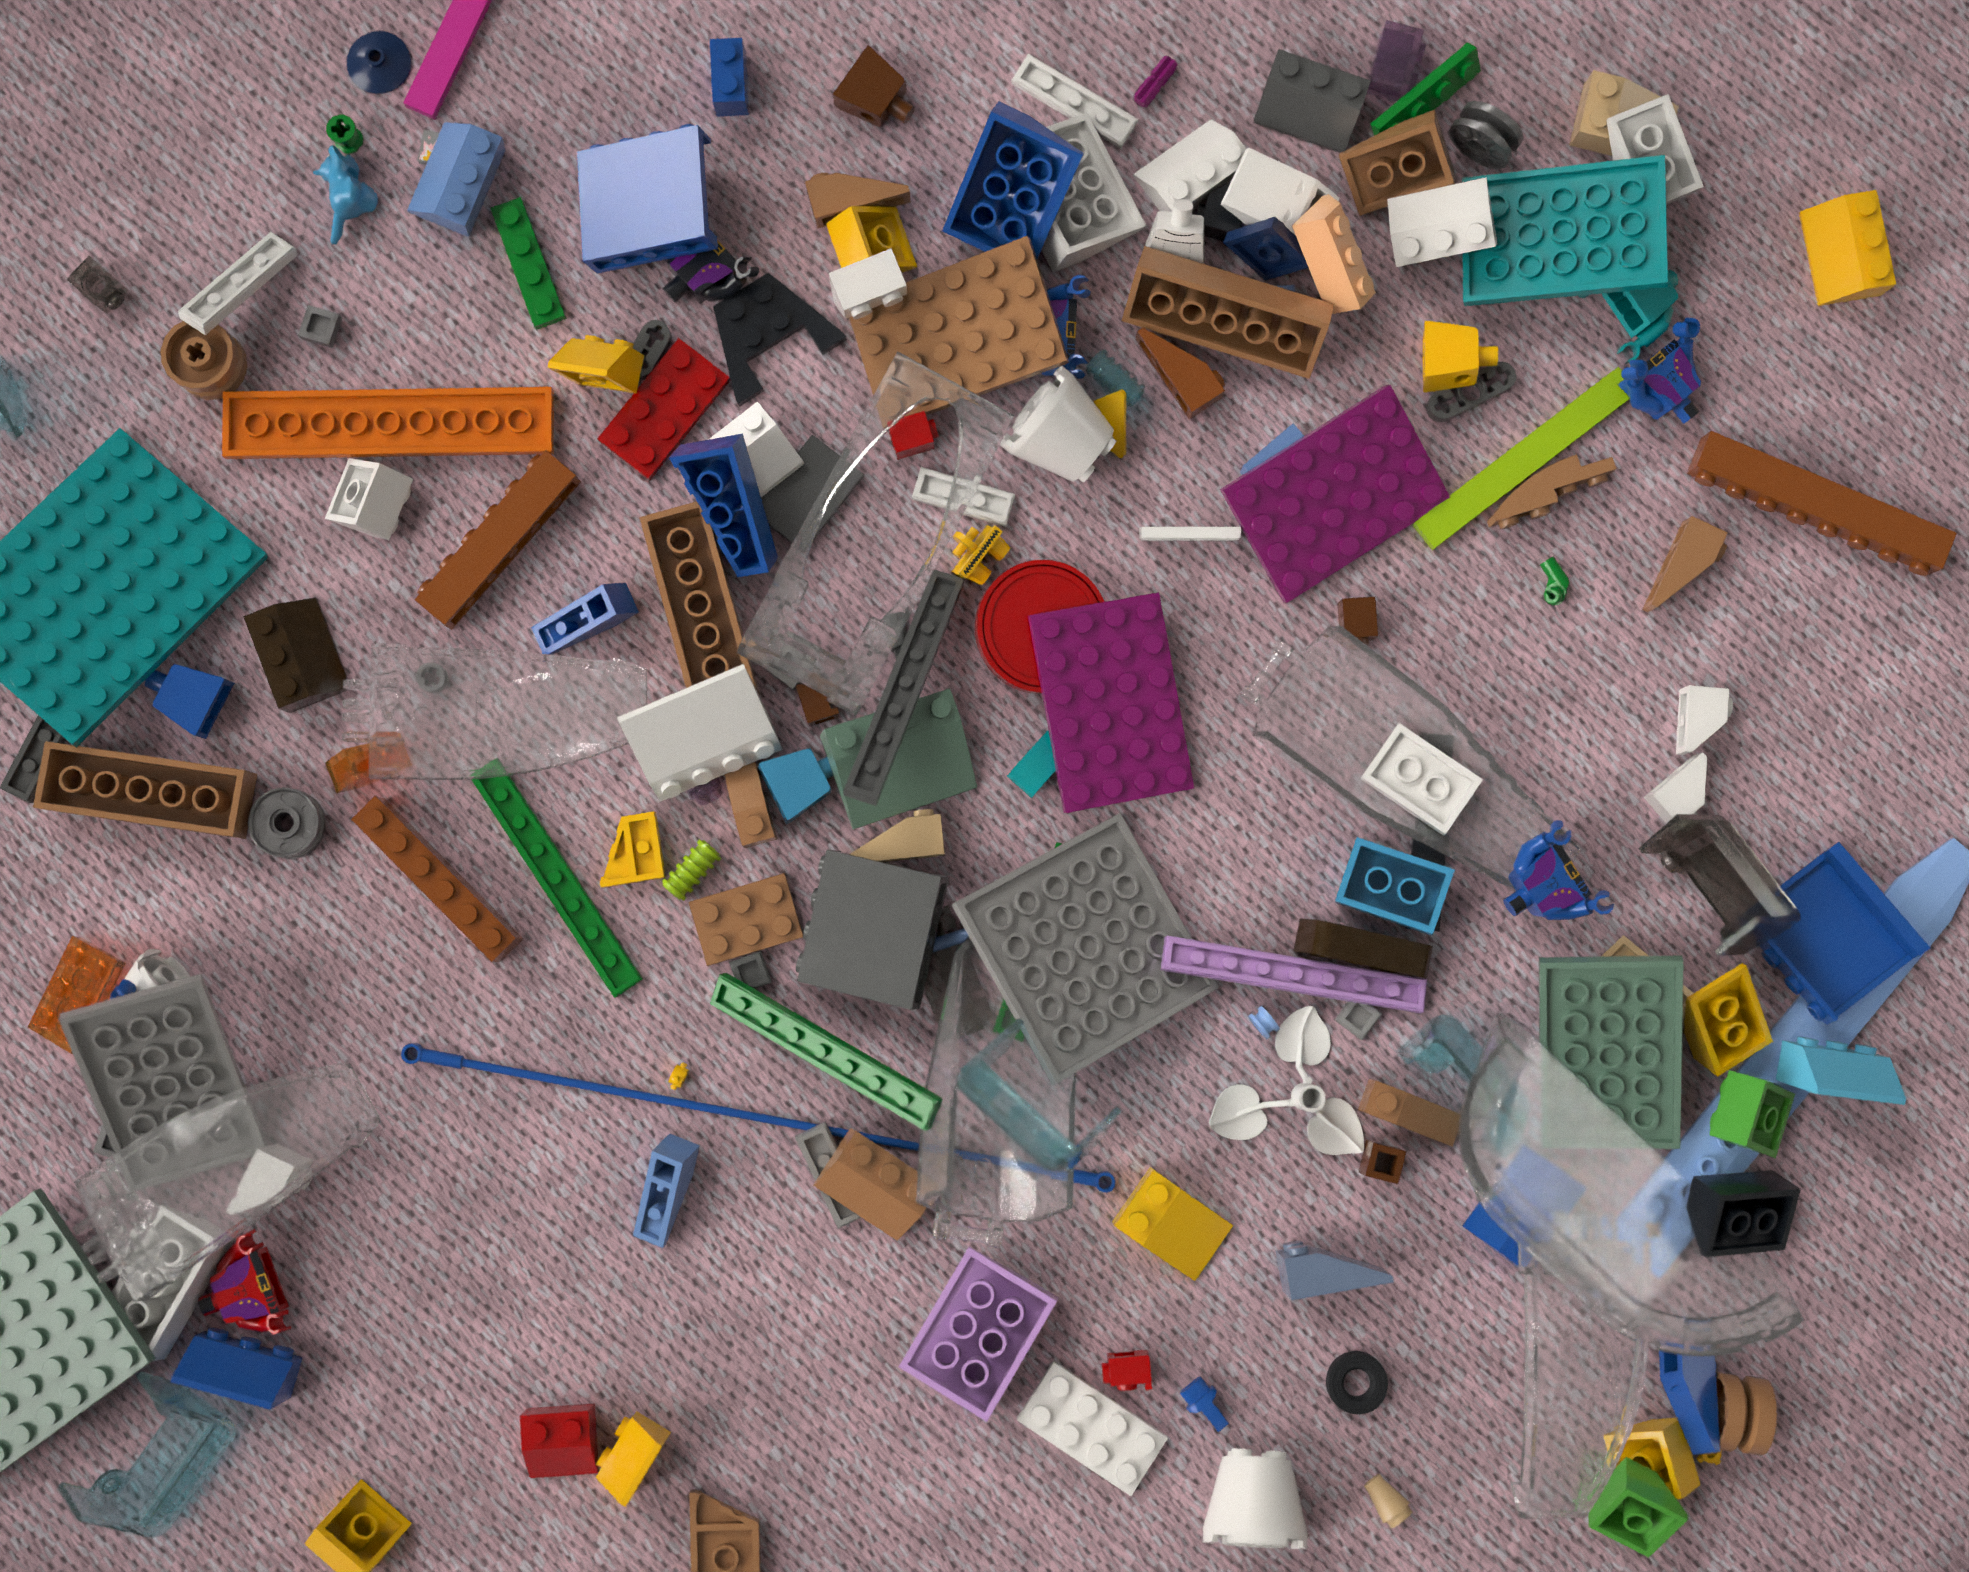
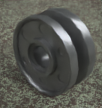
[1448,101,1524,169]
[248,787,326,859]

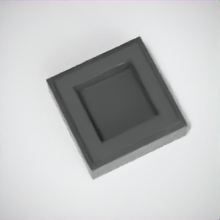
[729,951,772,989]

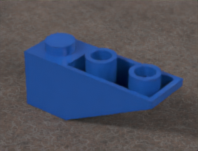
[1659,1341,1720,1455]

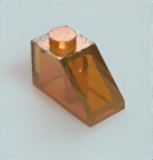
[325,736,412,793]

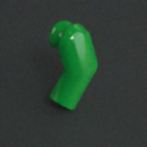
[1540,556,1570,605]

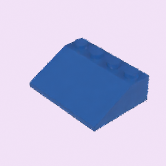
[942,101,1084,259]

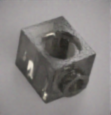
[67,256,129,314]

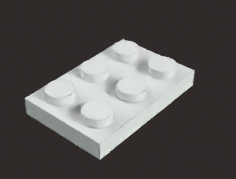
[1360,723,1483,836]

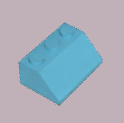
[1776,1036,1906,1105]

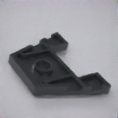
[713,273,847,407]

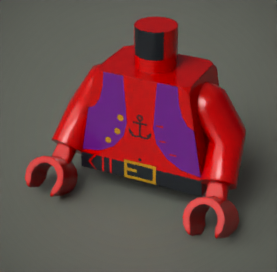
[198,1229,291,1334]

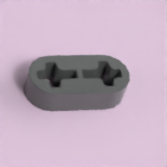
[633,320,672,380]

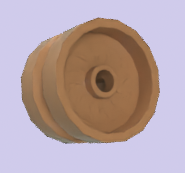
[161,321,248,400]
[1716,1372,1777,1456]

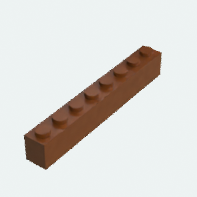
[1687,431,1957,576]

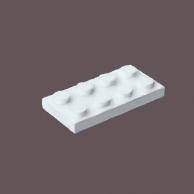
[1017,1360,1168,1496]

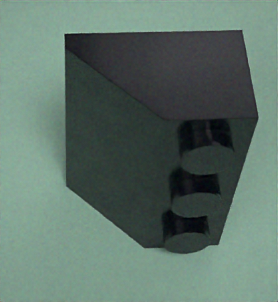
[1686,1170,1801,1257]

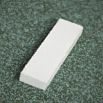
[1011,54,1138,149]
[178,232,297,335]

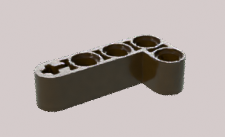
[1293,919,1433,979]

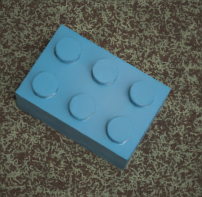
[1335,837,1455,936]

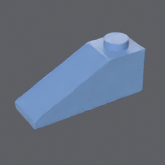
[633,1134,700,1248]

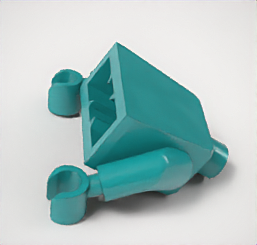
[1578,269,1679,363]

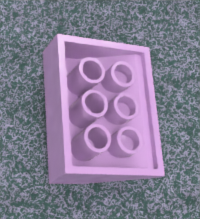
[899,1247,1059,1422]

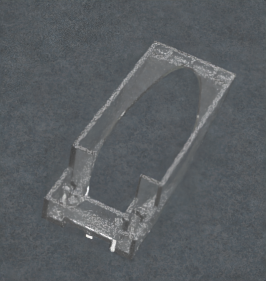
[737,351,1015,716]

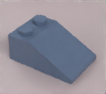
[1275,1241,1394,1300]

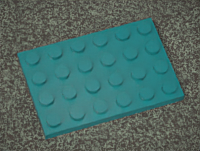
[1462,155,1668,306]

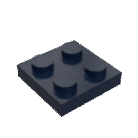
[1223,217,1309,281]

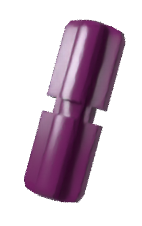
[1133,55,1178,108]

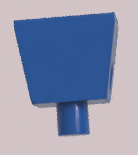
[145,664,235,739]

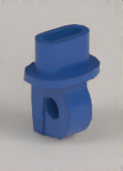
[1180,1376,1229,1432]

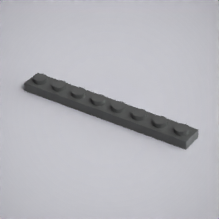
[844,569,964,806]

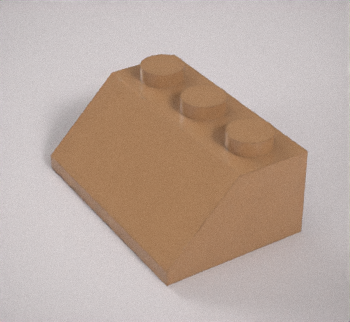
[813,1128,940,1241]

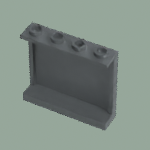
[796,850,950,1010]

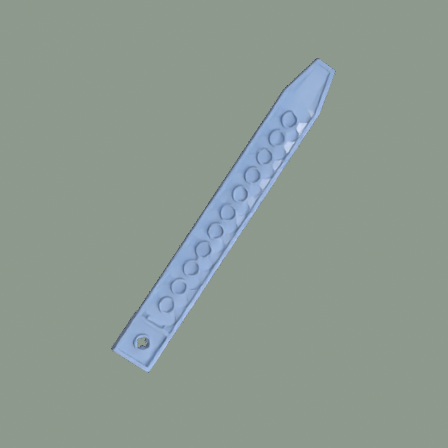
[1603,838,1969,1279]

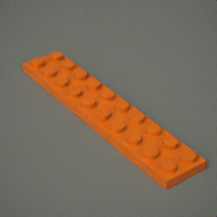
[222,387,554,459]

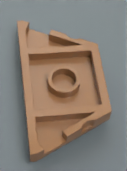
[689,1489,761,1572]

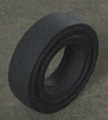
[1326,1351,1388,1415]

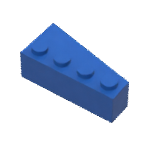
[669,433,778,577]

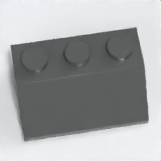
[1253,49,1371,153]

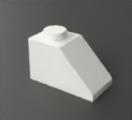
[1676,685,1733,755]
[1643,752,1707,828]

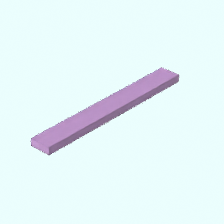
[1160,936,1427,1013]

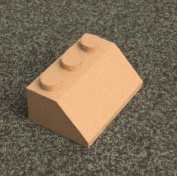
[1292,194,1376,314]

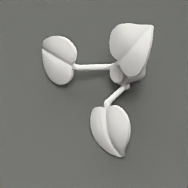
[1209,1006,1364,1155]

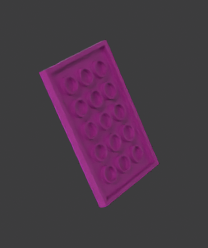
[1220,385,1450,603]
[1028,592,1195,813]

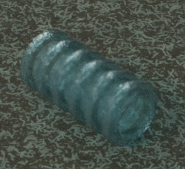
[1086,349,1146,408]

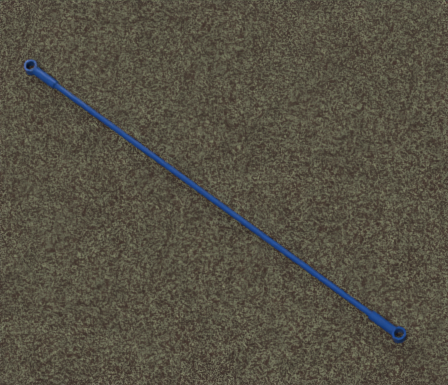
[401,1043,1115,1193]

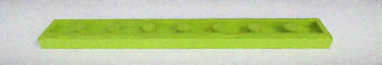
[1412,366,1630,550]

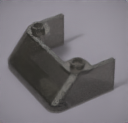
[1638,814,1801,956]

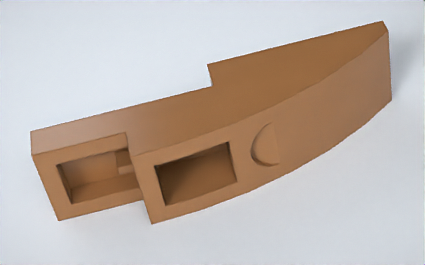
[1487,454,1617,529]

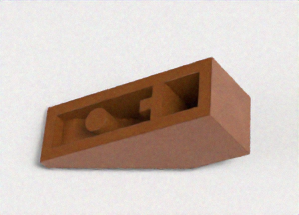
[1135,328,1225,420]

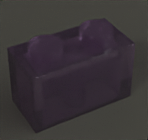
[1367,20,1426,101]

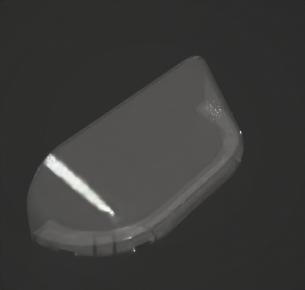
[1459,1012,1805,1356]

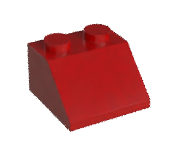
[519,1403,599,1478]

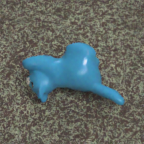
[313,145,378,244]

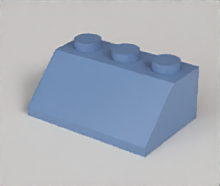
[407,122,506,237]

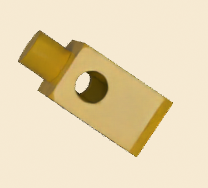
[1423,321,1498,392]

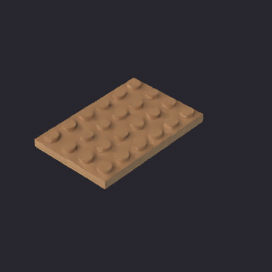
[849,236,1069,430]

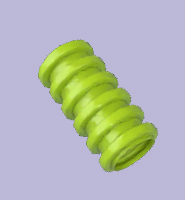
[662,839,721,901]

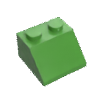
[1709,1070,1795,1158]
[1588,1457,1688,1557]

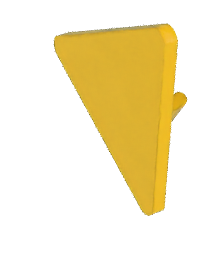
[1093,389,1127,458]

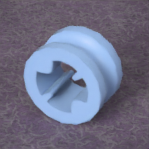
[1248,1006,1280,1040]

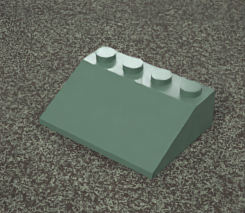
[820,688,977,830]

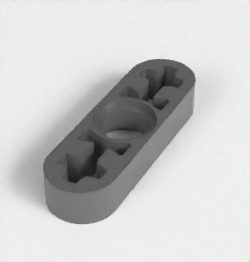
[1426,361,1516,422]

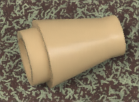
[1364,1473,1413,1529]

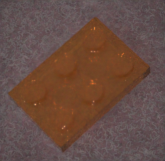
[27,936,126,1054]

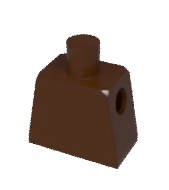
[832,45,915,128]

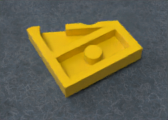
[600,811,666,888]

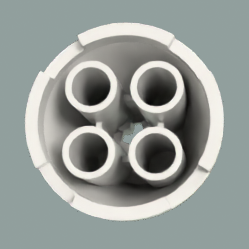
[1000,366,1116,482]
[1203,1449,1308,1549]

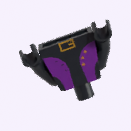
[662,240,759,303]

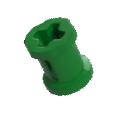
[326,114,364,154]

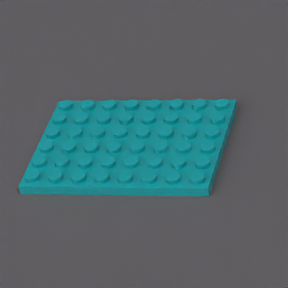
[0,428,268,748]

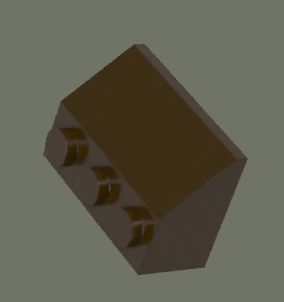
[243,597,352,713]

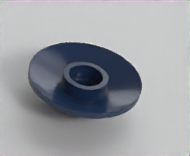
[347,31,411,94]

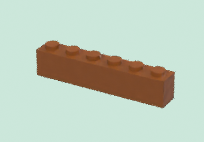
[415,450,581,630]
[351,796,523,962]

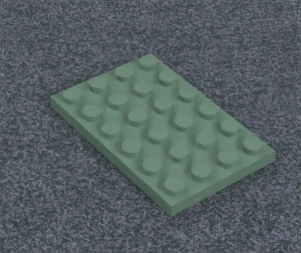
[1539,955,1684,1149]

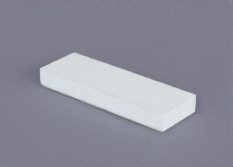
[912,467,1015,527]
[1139,527,1241,541]

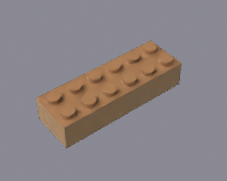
[1121,246,1334,379]
[639,501,760,696]
[33,741,257,839]

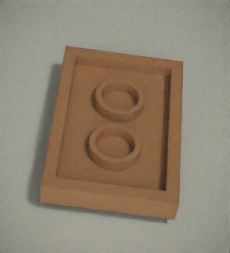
[688,873,803,966]

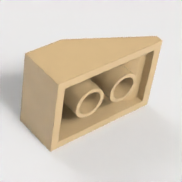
[1569,70,1679,156]

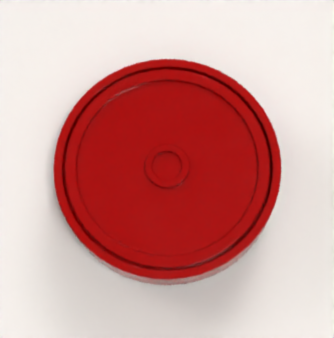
[975,559,1104,694]

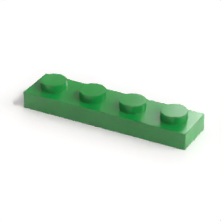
[1371,42,1481,136]
[490,197,567,330]

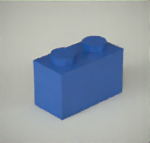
[710,37,749,117]

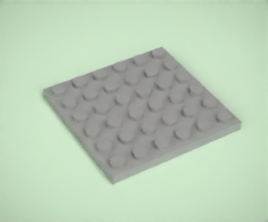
[952,813,1219,1086]

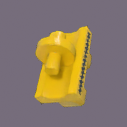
[951,525,1010,585]

